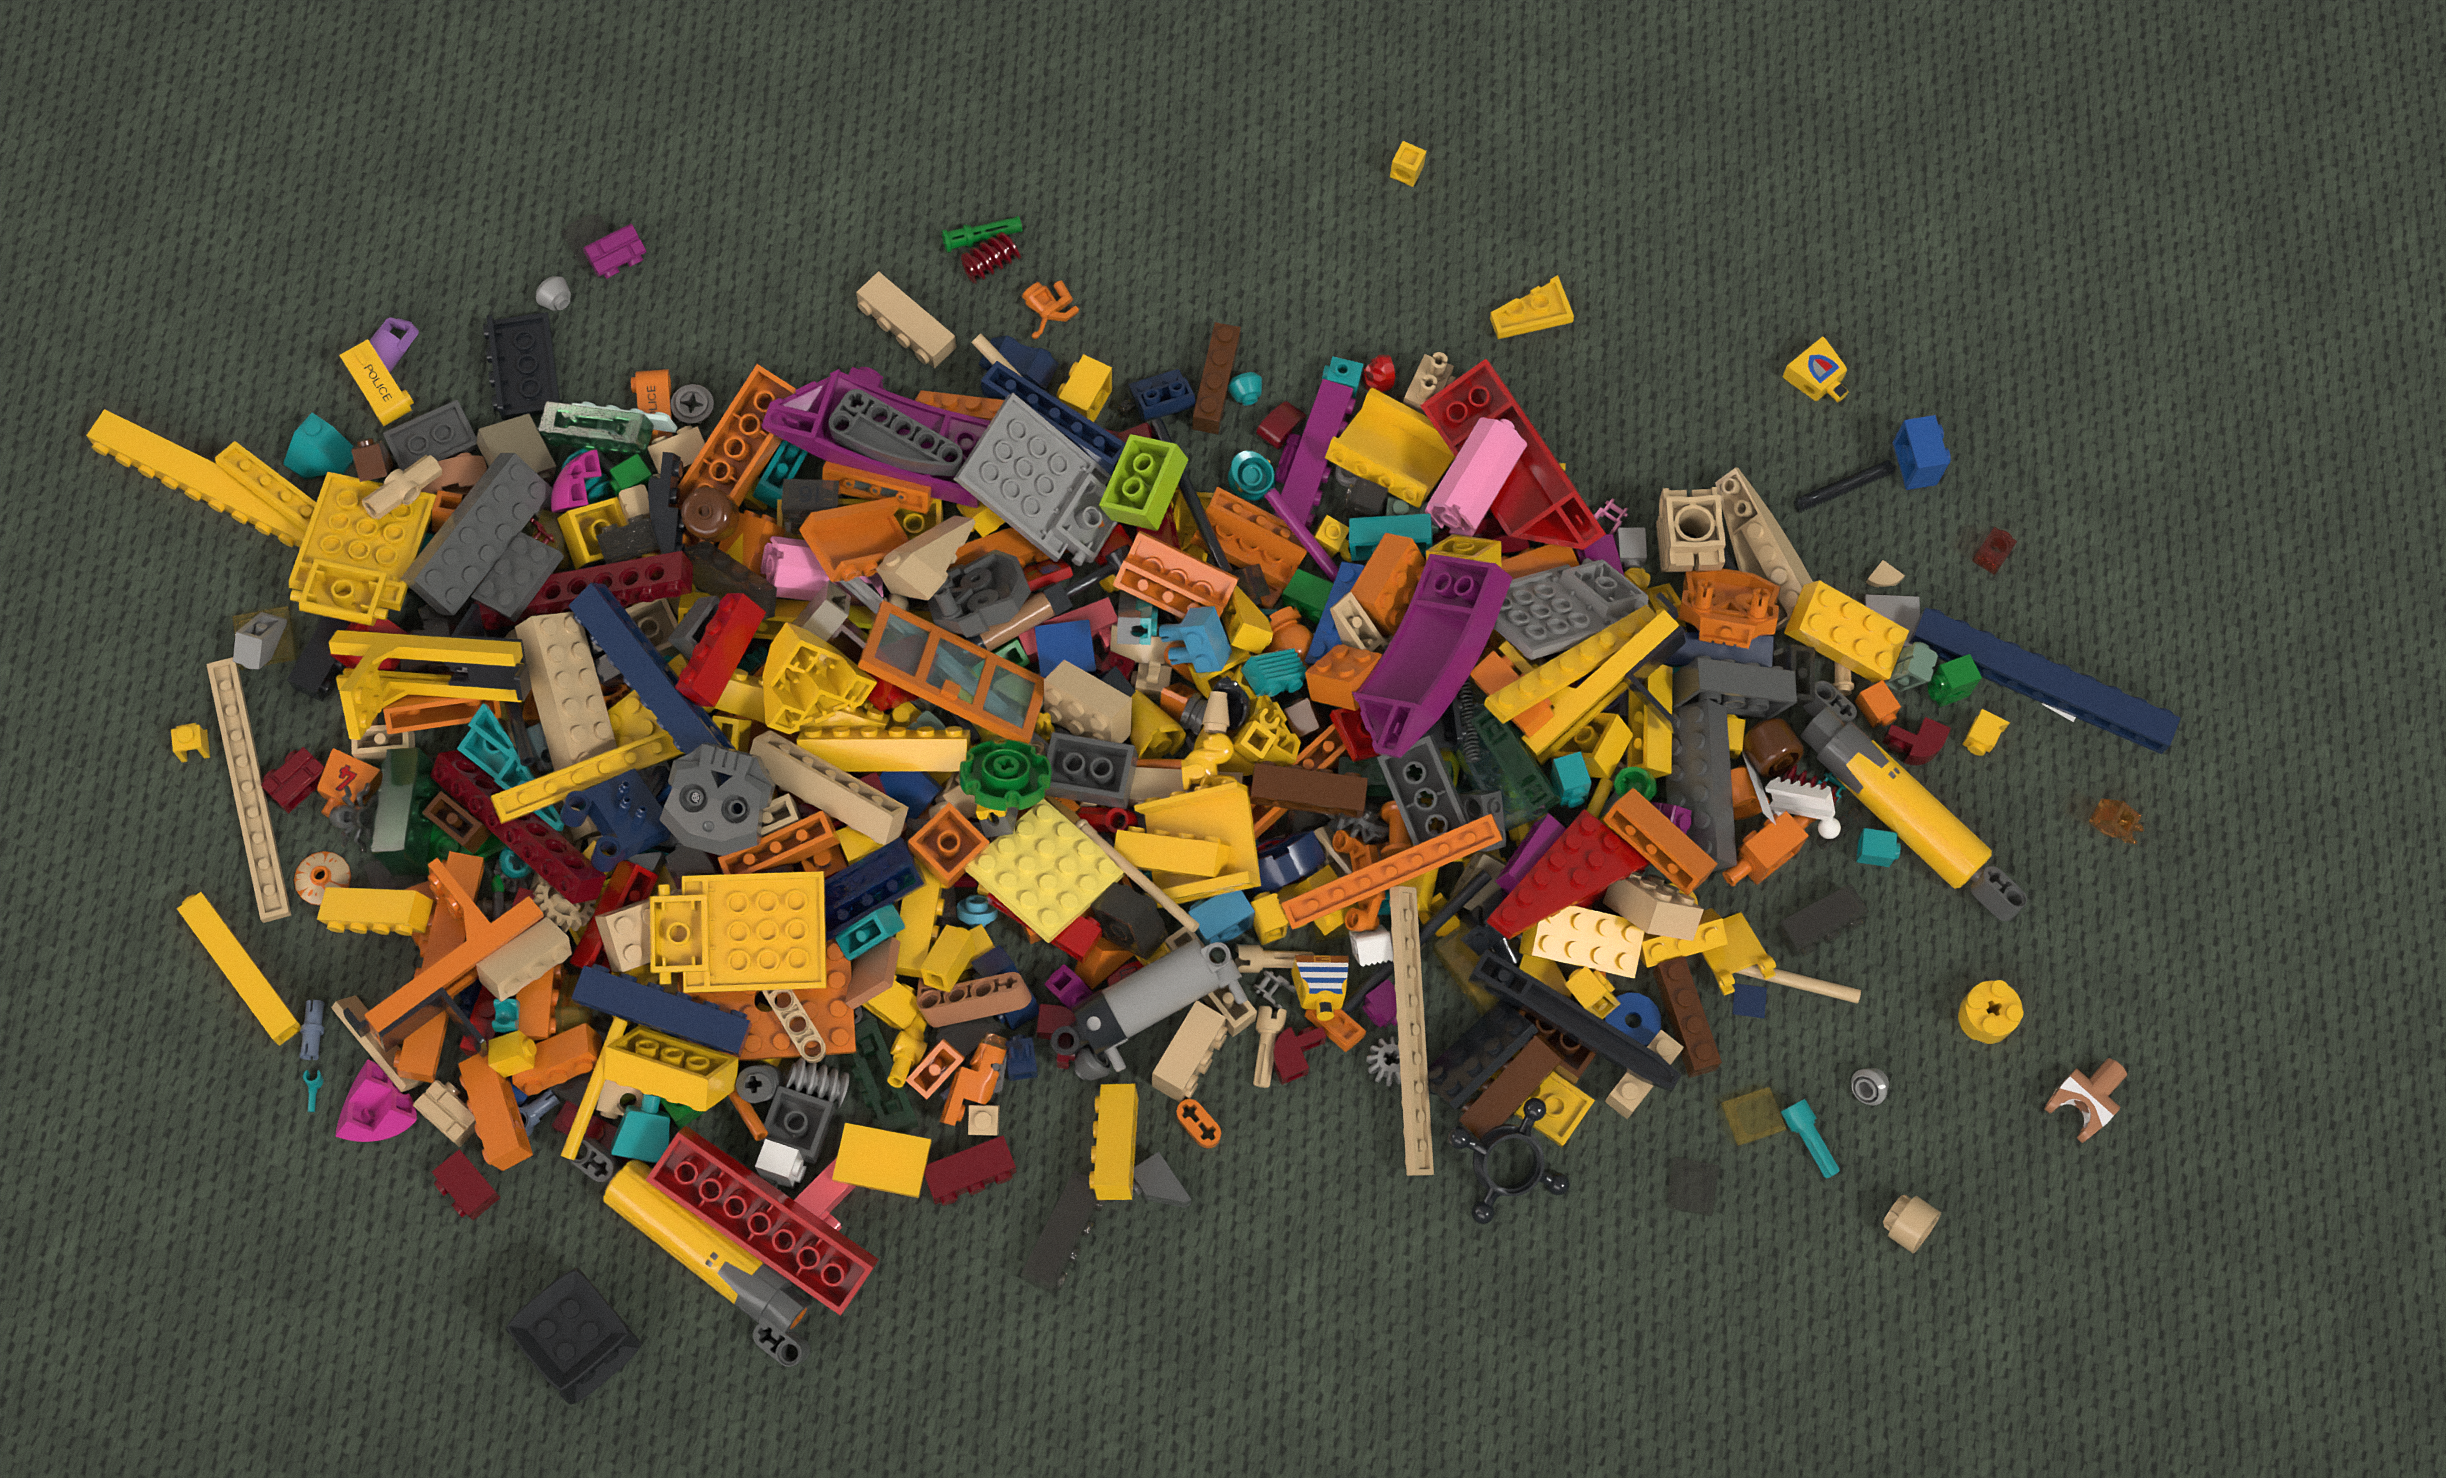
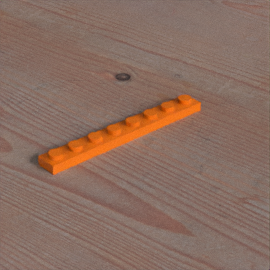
[1281,813,1503,930]

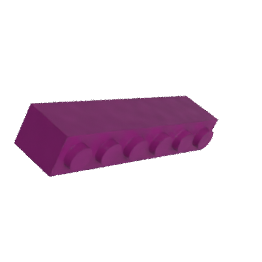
[1274,379,1356,530]

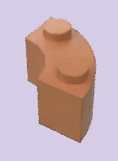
[421,453,487,498]

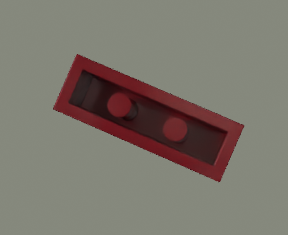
[924,1135,1017,1206]

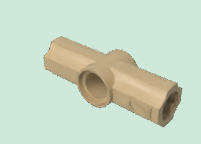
[362,455,442,519]

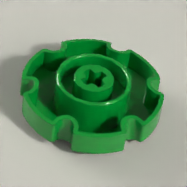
[959,739,1052,811]

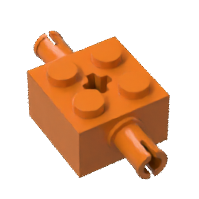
[1722,811,1817,886]

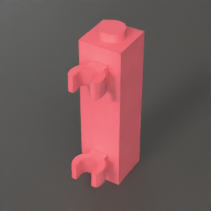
[1017,597,1118,665]
[794,1158,856,1231]

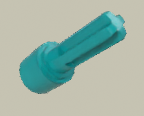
[1781,1099,1840,1178]

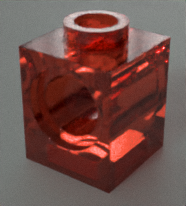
[1972,527,2017,575]

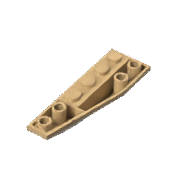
[1715,468,1813,631]

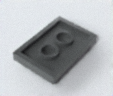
[383,400,479,471]
[471,532,564,622]

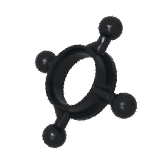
[1448,1098,1570,1224]

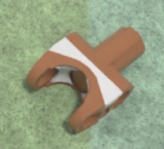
[2044,1058,2127,1143]

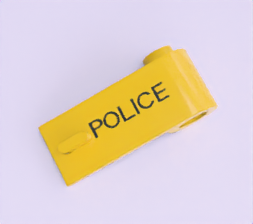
[340,339,414,427]

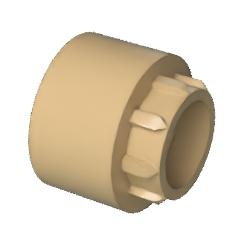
[1883,1195,1941,1253]

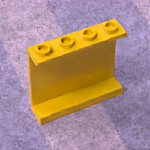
[1325,388,1456,508]
[1134,779,1261,908]

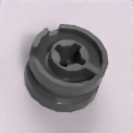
[1180,693,1208,735]

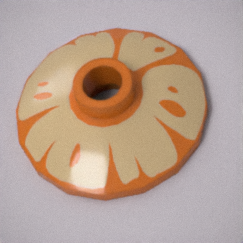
[294,851,351,906]

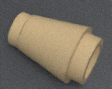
[1202,691,1230,734]

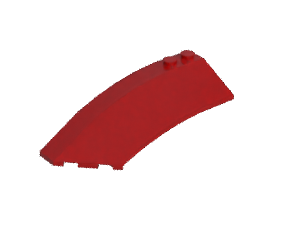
[1420,359,1606,550]

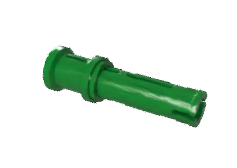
[941,216,1022,253]

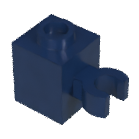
[1004,1035,1038,1081]

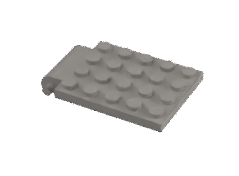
[954,393,1118,566]
[1493,558,1649,660]

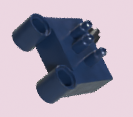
[560,765,671,872]

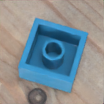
[1188,890,1255,946]

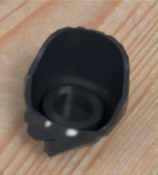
[1207,676,1251,731]

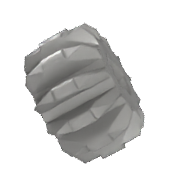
[1366,1036,1401,1086]

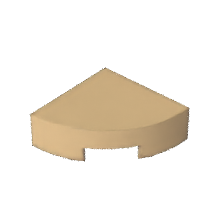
[1866,560,1905,588]

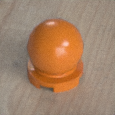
[1264,606,1314,670]

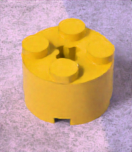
[1958,980,2023,1044]

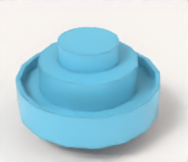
[957,895,998,928]

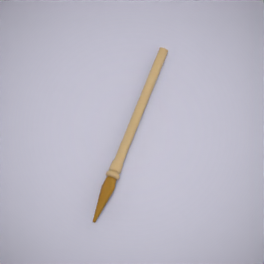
[1045,795,1199,933]

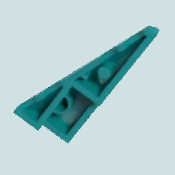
[457,703,564,831]

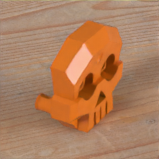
[1678,568,1781,649]

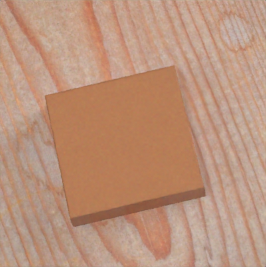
[845,937,901,1009]

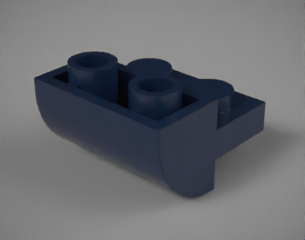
[1128,369,1195,423]

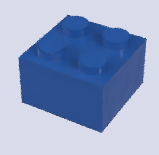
[1893,415,1951,490]

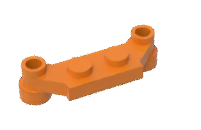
[1332,830,1386,932]

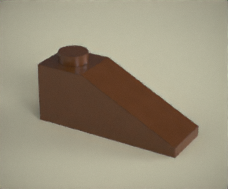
[351,438,394,482]

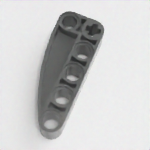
[829,389,963,476]

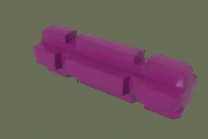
[1274,433,1302,484]

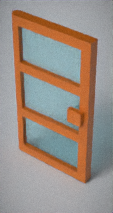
[857,600,1045,744]

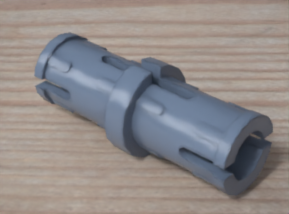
[299,1000,325,1060]

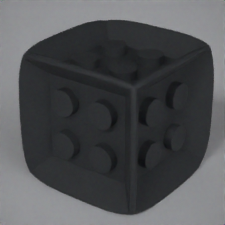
[506,1268,642,1405]

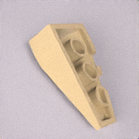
[876,515,976,600]

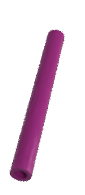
[1264,487,1339,584]

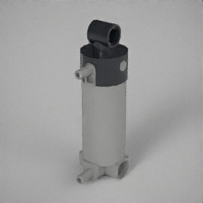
[1051,938,1248,1072]

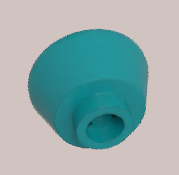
[1228,372,1262,406]

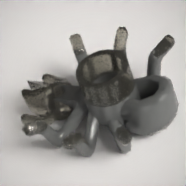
[329,783,396,853]
[1325,799,1389,844]

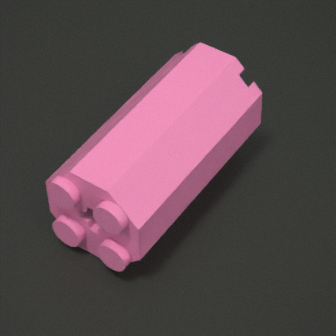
[1425,417,1527,537]
[760,536,883,606]

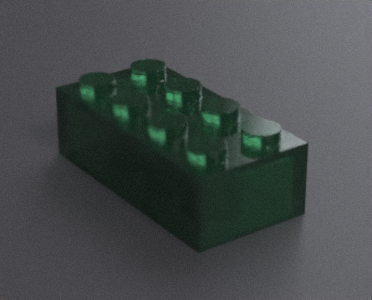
[369,747,439,876]

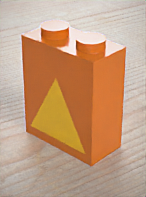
[709,510,786,590]

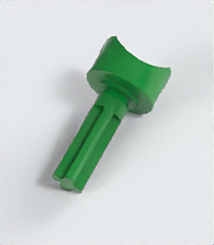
[1614,767,1661,801]

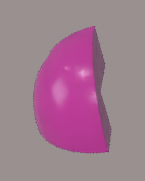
[551,449,602,513]
[335,1060,417,1142]

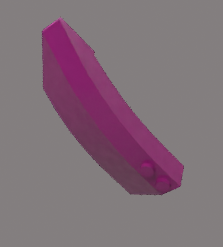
[762,369,991,508]
[1352,554,1513,758]

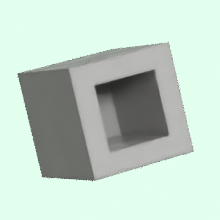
[1615,528,1647,571]

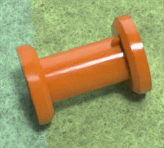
[1380,800,1414,860]

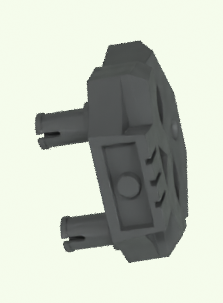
[927,549,1031,638]
[659,742,776,856]

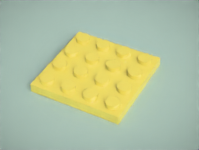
[965,798,1125,943]

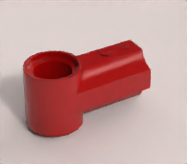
[1078,807,1138,833]

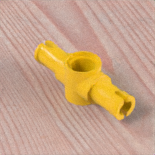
[887,1010,927,1088]

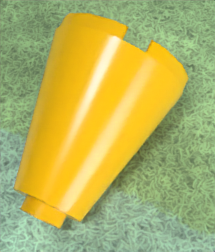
[1129,690,1186,759]

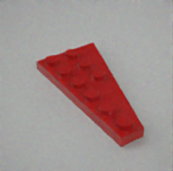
[1486,809,1650,940]

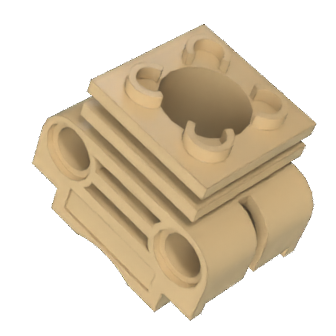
[1656,487,1726,572]

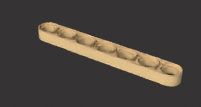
[762,990,826,1063]

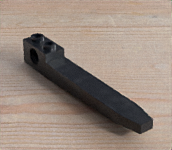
[1468,949,1681,1092]

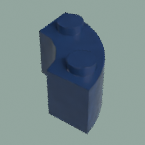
[978,335,1059,390]
[1252,830,1326,894]
[971,945,1039,1031]

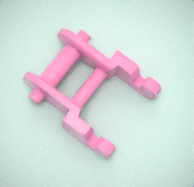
[1594,498,1628,535]

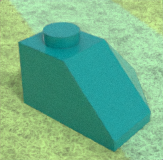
[283,413,354,480]

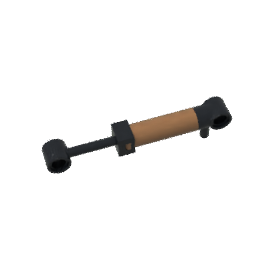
[939,544,1131,668]

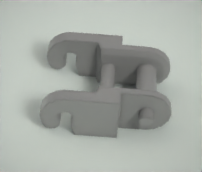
[1253,971,1296,1010]

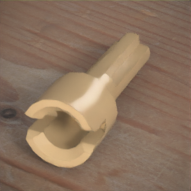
[1235,944,1314,973]
[1253,1006,1287,1088]

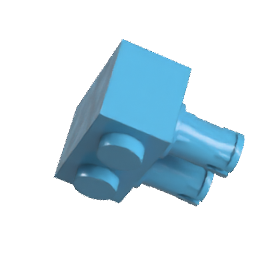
[1159,606,1232,673]

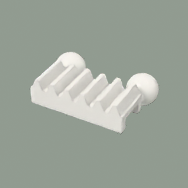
[1765,777,1841,839]

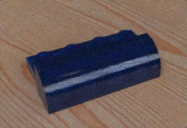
[825,837,927,942]

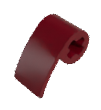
[1256,401,1306,449]

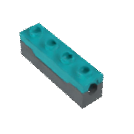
[1117,589,1158,645]

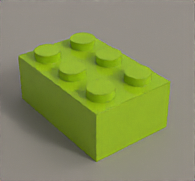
[1099,434,1188,531]

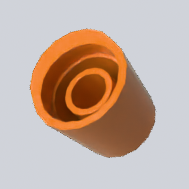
[1731,765,1769,820]

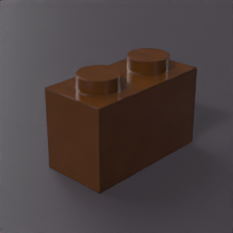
[1284,698,1332,746]
[422,791,492,854]

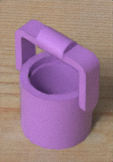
[370,317,419,373]

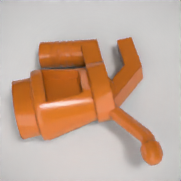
[1022,280,1079,339]

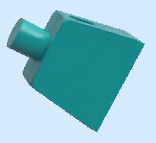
[610,1094,670,1163]

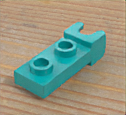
[492,999,520,1035]

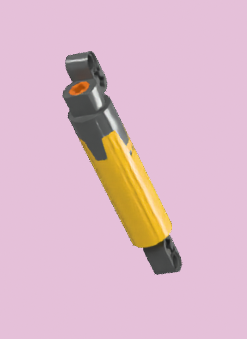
[1800,681,2027,921]
[568,1137,812,1367]

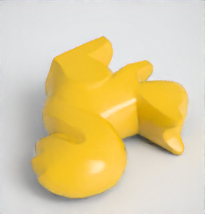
[1181,733,1235,791]

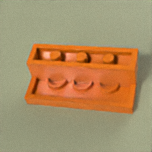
[1190,487,1314,590]
[1113,531,1239,619]

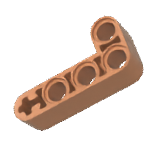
[917,972,1032,1027]

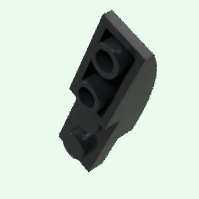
[648,452,687,554]

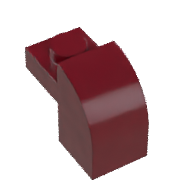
[1882,717,1951,765]
[1037,1004,1076,1069]
[1273,1026,1326,1085]

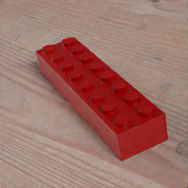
[646,1126,879,1316]

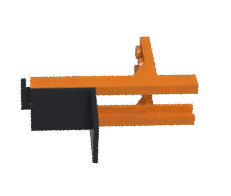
[343,858,544,1058]

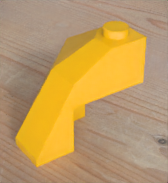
[762,622,877,734]
[1193,665,1301,776]

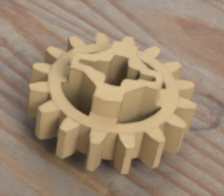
[533,878,596,932]

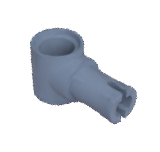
[518,1088,560,1137]

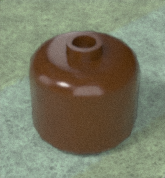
[681,487,740,543]
[1742,717,1804,778]

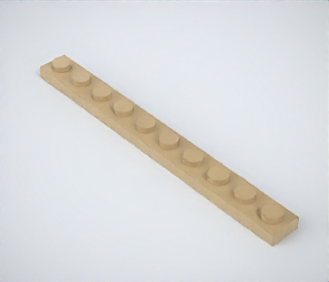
[207,657,291,923]
[1389,886,1434,1176]

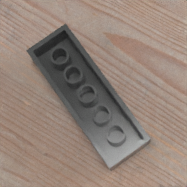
[400,453,553,616]
[1665,699,1737,872]

